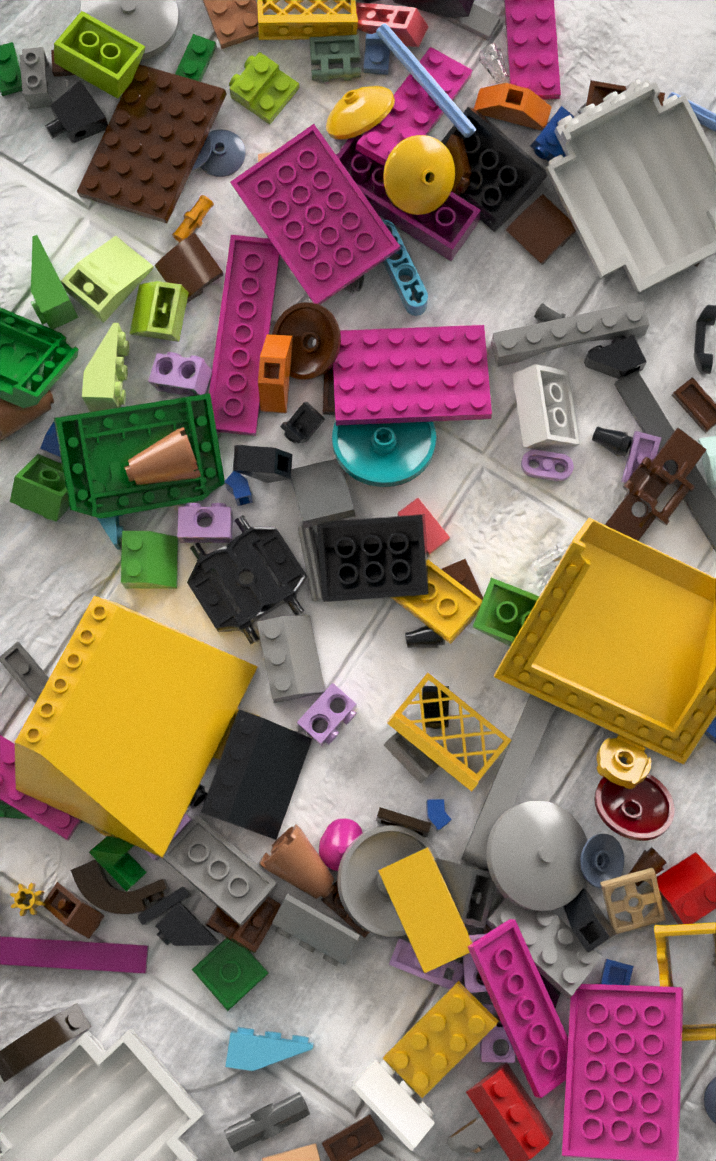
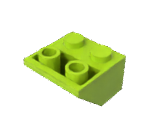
[129,281,189,342]

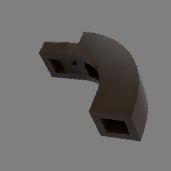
[70,860,170,915]
[0,1003,91,1082]

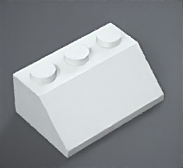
[512,364,580,450]
[351,1059,435,1151]

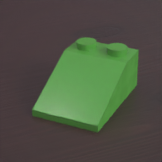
[31,235,78,330]
[472,577,540,647]

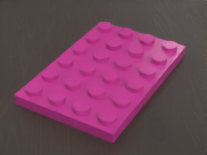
[230,124,401,305]
[333,325,492,425]
[562,984,683,1161]

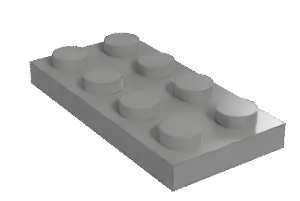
[162,815,278,927]
[486,898,602,999]

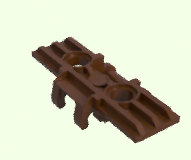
[605,427,707,541]

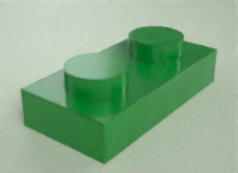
[175,34,217,82]
[0,42,22,96]

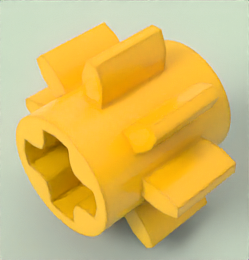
[10,883,45,916]

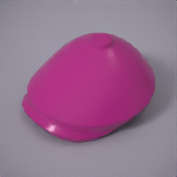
[319,819,363,872]

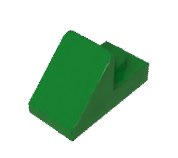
[89,836,147,892]

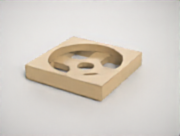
[600,868,666,934]

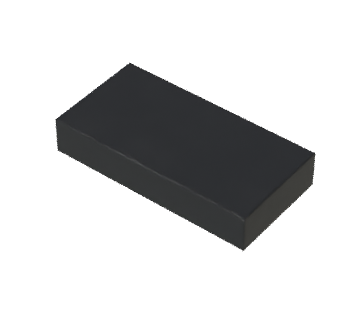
[138,886,192,925]

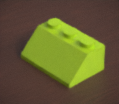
[54,11,145,99]

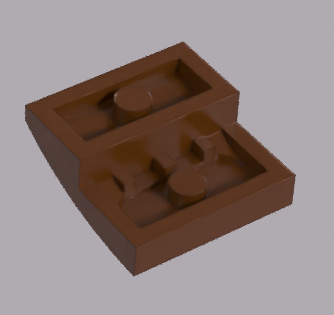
[506,194,576,265]
[154,232,223,303]
[205,896,281,953]

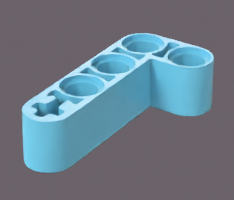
[382,220,428,316]

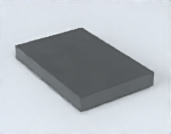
[291,459,356,528]

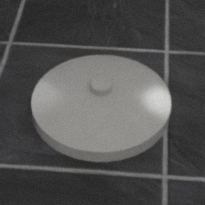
[79,0,178,61]
[486,801,587,912]
[337,825,439,937]

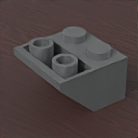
[435,858,495,928]

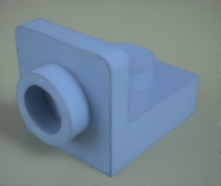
[364,33,390,75]

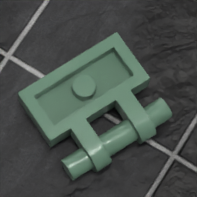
[309,35,361,82]

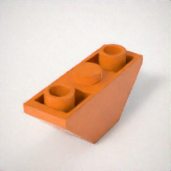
[474,83,552,131]
[258,334,293,413]

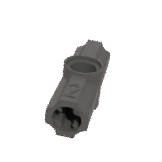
[224,1092,310,1153]

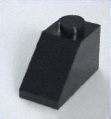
[155,902,219,946]

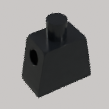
[45,80,108,143]

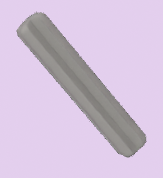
[298,525,323,601]

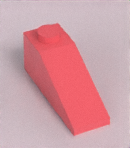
[356,2,429,47]

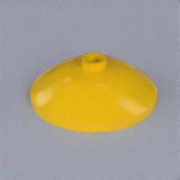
[326,86,395,140]
[383,135,455,215]

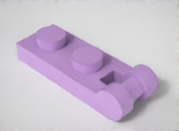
[389,939,464,989]

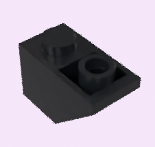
[584,335,647,379]
[233,445,293,483]
[563,888,617,953]

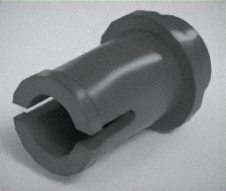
[534,303,566,322]

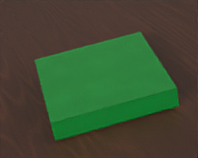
[191,938,269,1011]

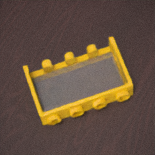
[654,922,716,1041]

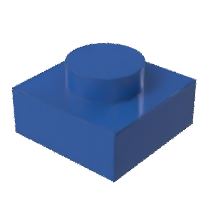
[600,959,634,985]

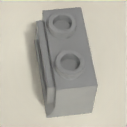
[19,47,52,109]

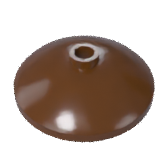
[272,302,341,380]

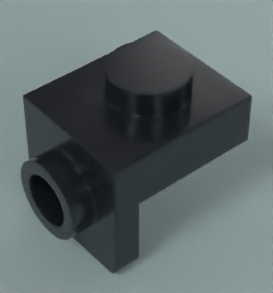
[280,402,325,444]
[422,686,449,729]

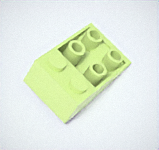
[61,236,154,323]
[82,323,129,412]

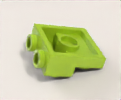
[229,52,300,124]

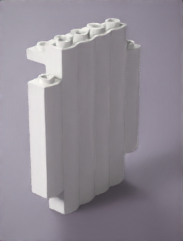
[546,79,716,294]
[0,1029,205,1161]

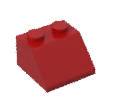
[656,852,716,925]

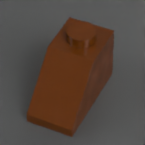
[445,134,472,196]
[44,882,105,939]

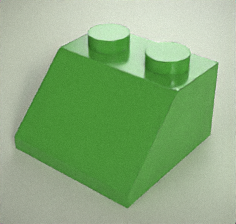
[10,454,69,522]
[121,531,178,589]

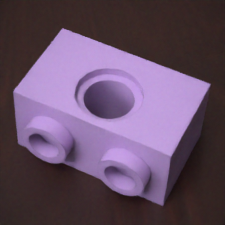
[177,503,233,543]

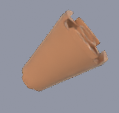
[0,390,54,441]
[125,427,201,485]
[259,824,335,899]

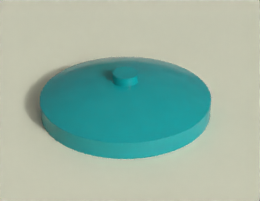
[332,420,436,487]

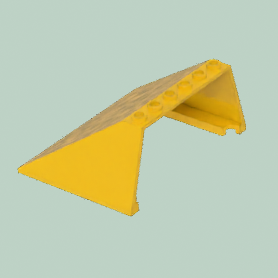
[494,518,716,764]
[15,596,258,858]

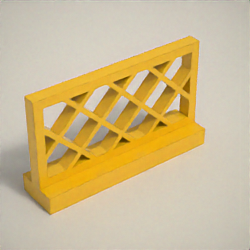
[257,0,358,40]
[387,672,512,792]

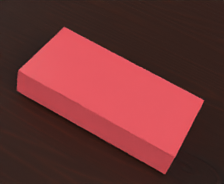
[397,498,450,555]

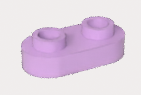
[521,450,574,481]

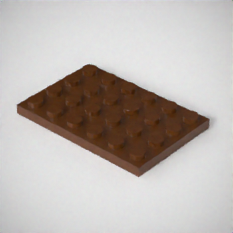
[76,64,227,224]

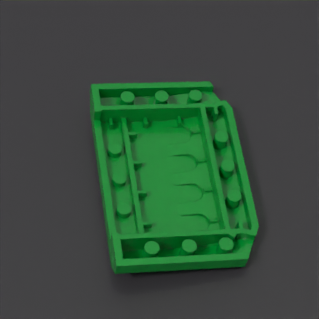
[0,307,79,408]
[54,393,225,519]

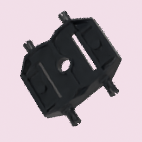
[187,515,307,645]

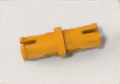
[172,195,214,243]

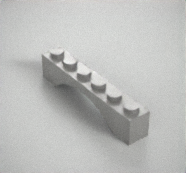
[491,301,650,367]

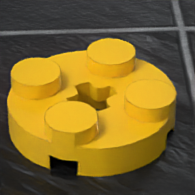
[596,735,651,789]

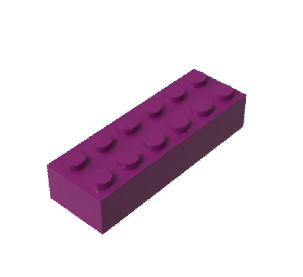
[336,135,481,261]

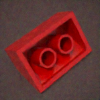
[466,1062,553,1161]

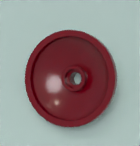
[594,773,675,841]

